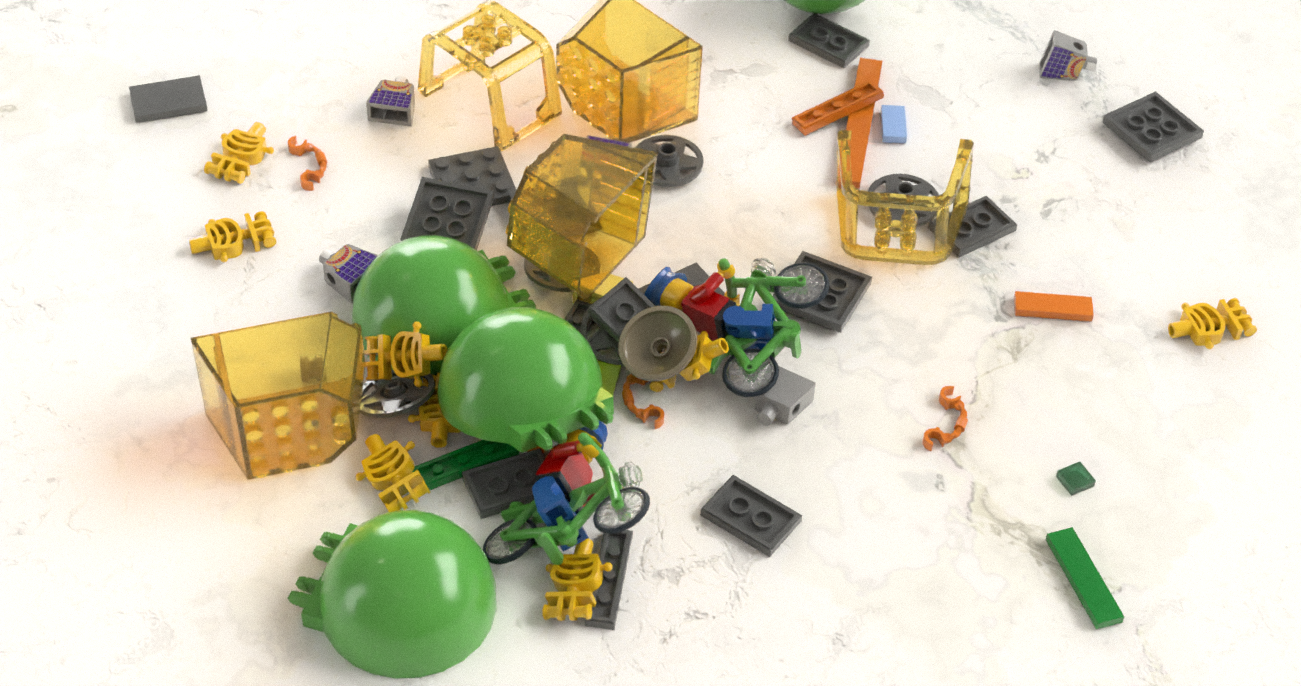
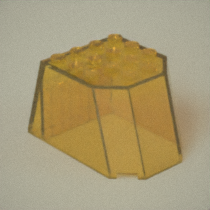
[556,0,703,143]
[506,134,658,300]
[191,312,365,480]

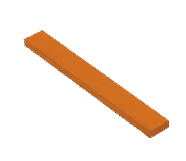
[836,57,883,189]

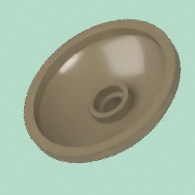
[618,306,697,381]

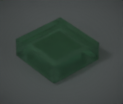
[1056,461,1096,496]

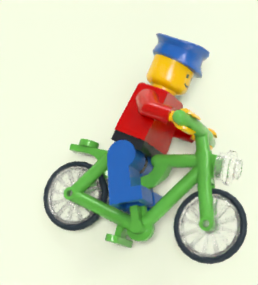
[644,258,829,397]
[483,420,650,565]

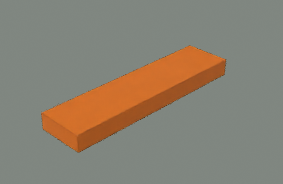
[792,80,884,135]

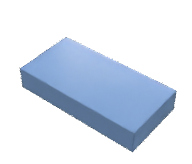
[880,105,907,143]

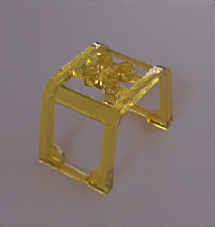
[418,0,562,152]
[836,130,974,265]

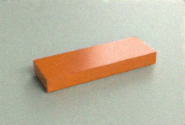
[1014,291,1094,322]

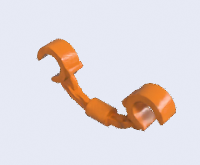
[288,136,328,191]
[622,374,664,429]
[922,386,968,451]

